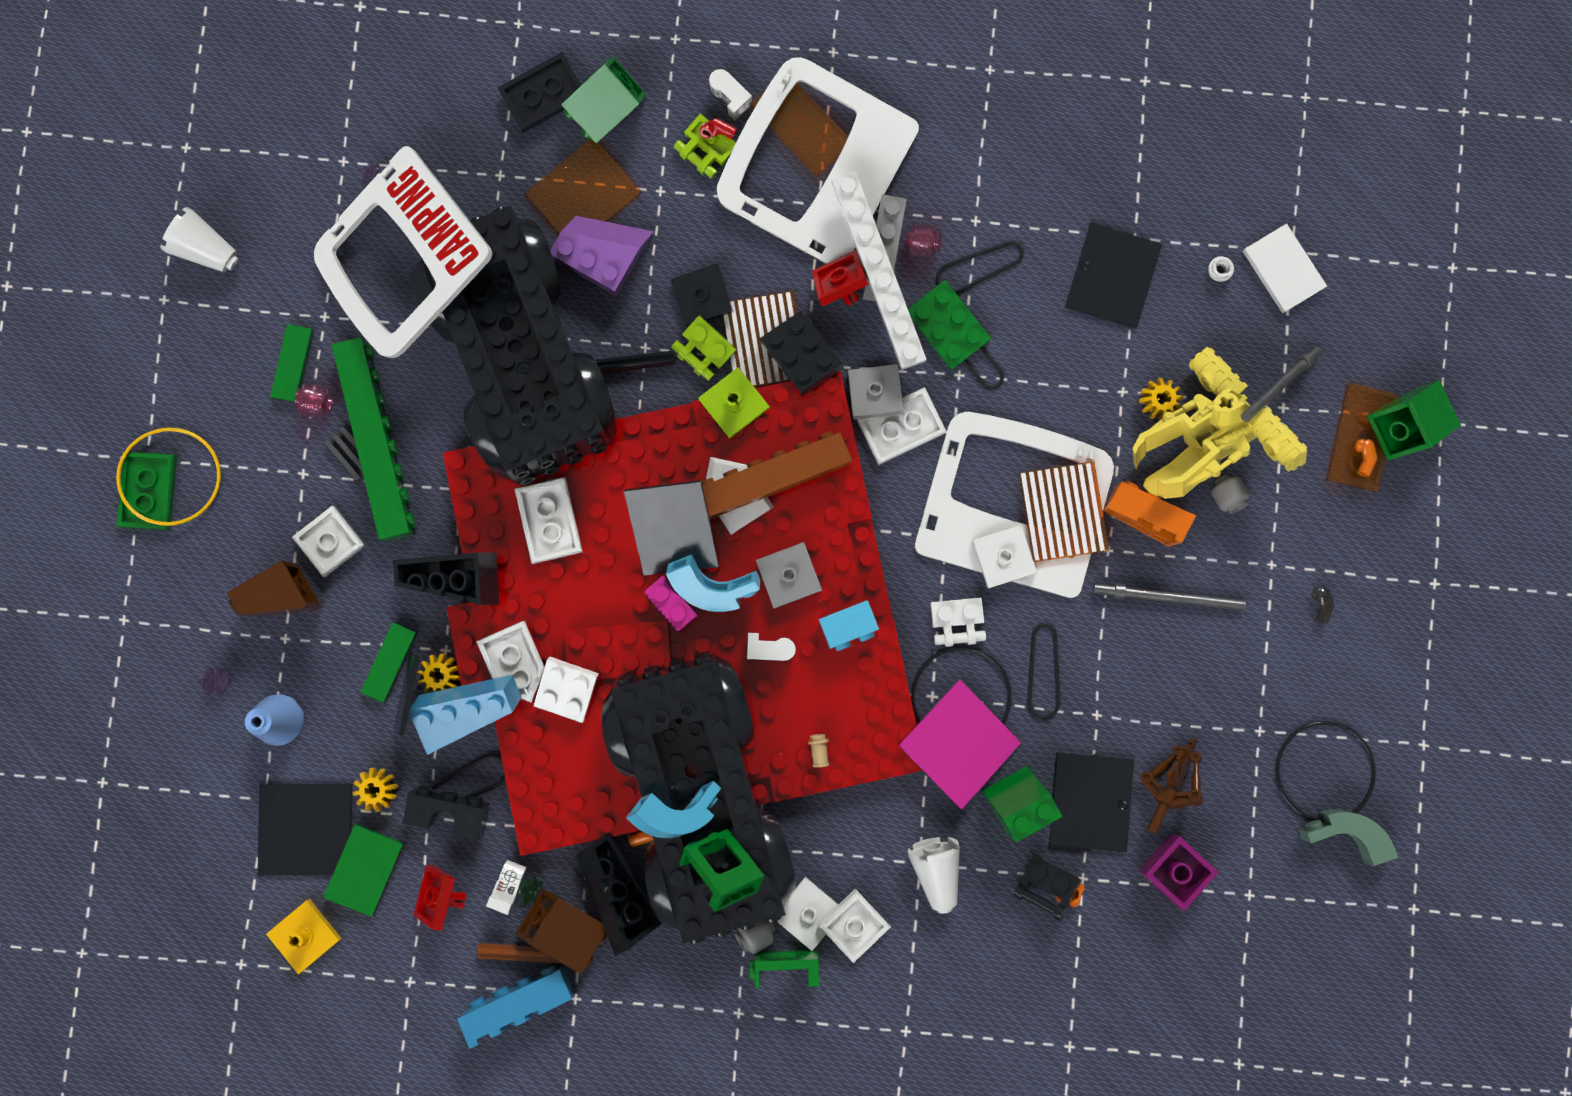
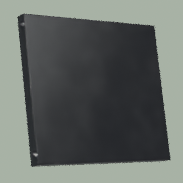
[394,653,420,736]

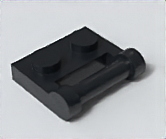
[1013,855,1082,921]

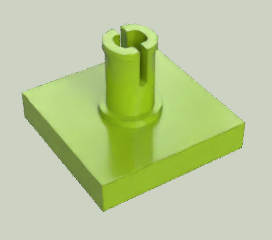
[698,367,770,439]

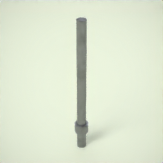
[1241,347,1321,422]
[1093,583,1246,611]

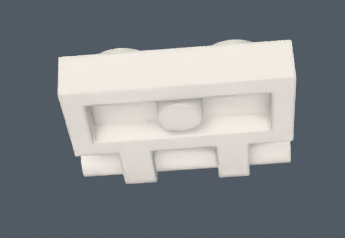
[930,598,986,647]

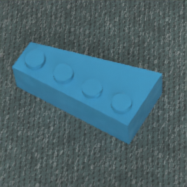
[409,675,521,755]
[457,964,575,1049]

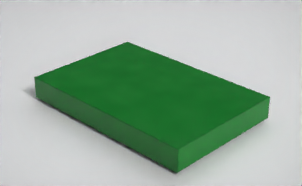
[116,451,177,530]
[323,824,404,917]

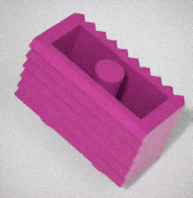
[645,576,698,631]

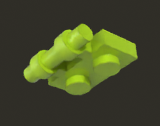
[673,114,736,179]
[671,315,737,381]

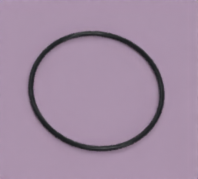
[911,647,1012,724]
[1275,721,1376,822]

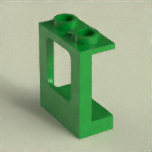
[679,829,764,912]
[750,949,819,989]

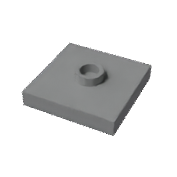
[848,364,904,420]
[756,542,822,609]

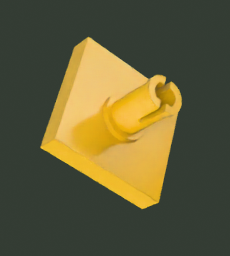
[266,899,342,974]

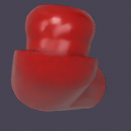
[699,118,737,140]

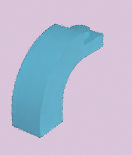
[666,554,760,612]
[626,781,721,838]

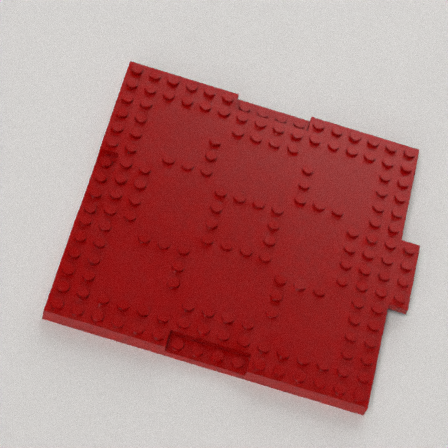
[443,371,923,856]

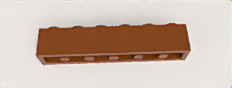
[702,431,852,519]

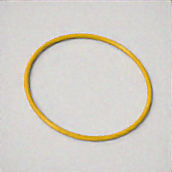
[116,428,221,526]

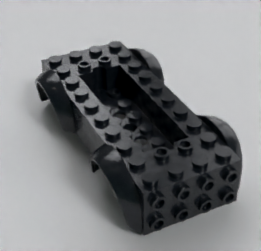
[410,205,617,485]
[601,651,796,944]

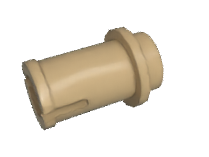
[808,734,829,767]

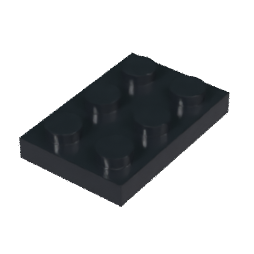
[498,52,581,133]
[760,311,844,397]

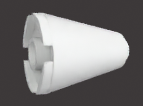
[160,207,239,272]
[907,837,960,914]

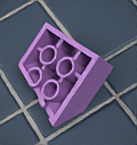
[550,216,654,297]

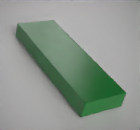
[270,324,314,403]
[360,622,418,703]

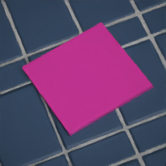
[898,680,1021,809]

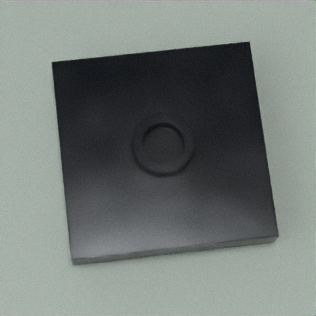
[671,263,734,328]

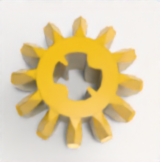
[1139,378,1183,421]
[417,654,460,694]
[352,768,398,812]

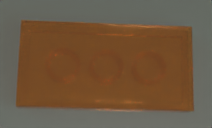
[750,83,848,177]
[1325,383,1399,492]

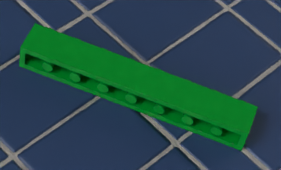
[331,337,417,542]

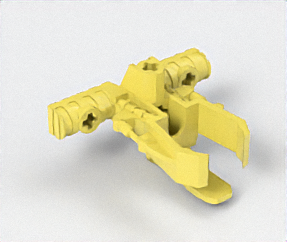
[1133,347,1308,499]

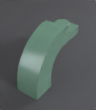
[1299,809,1398,866]

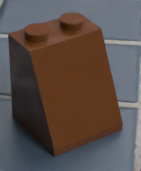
[227,560,323,617]
[515,888,607,974]

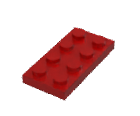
[564,620,671,679]

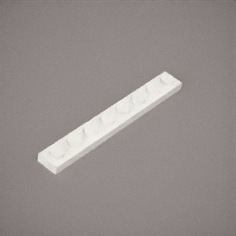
[831,171,927,370]

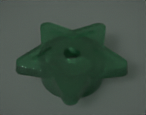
[517,875,543,907]

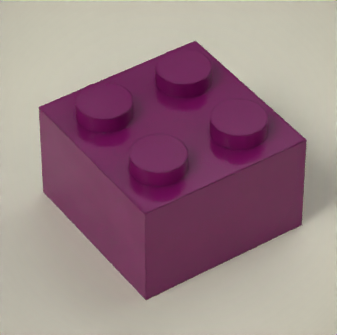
[1138,833,1219,911]

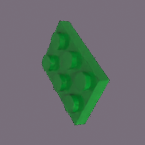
[908,280,992,371]

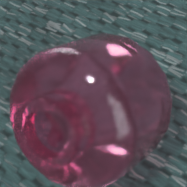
[904,224,942,258]
[294,383,333,419]

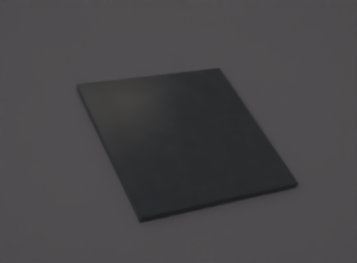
[257,784,352,876]

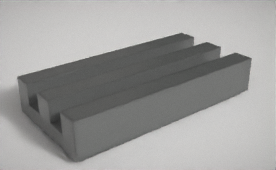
[324,426,364,481]

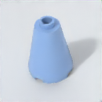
[245,694,304,746]

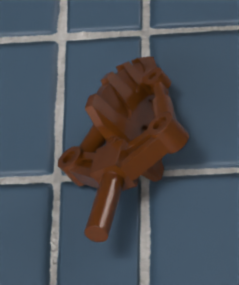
[1140,737,1204,835]

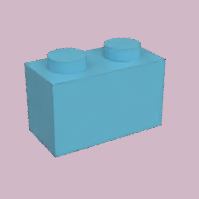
[818,600,879,651]

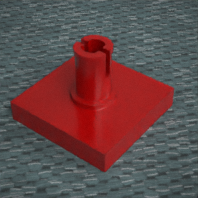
[812,250,869,306]
[413,864,466,930]

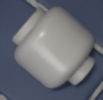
[1211,475,1250,514]
[735,921,775,954]

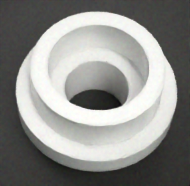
[1208,256,1234,282]

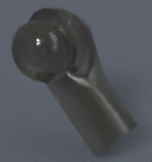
[1311,586,1334,625]

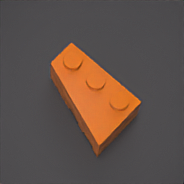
[1103,481,1196,547]

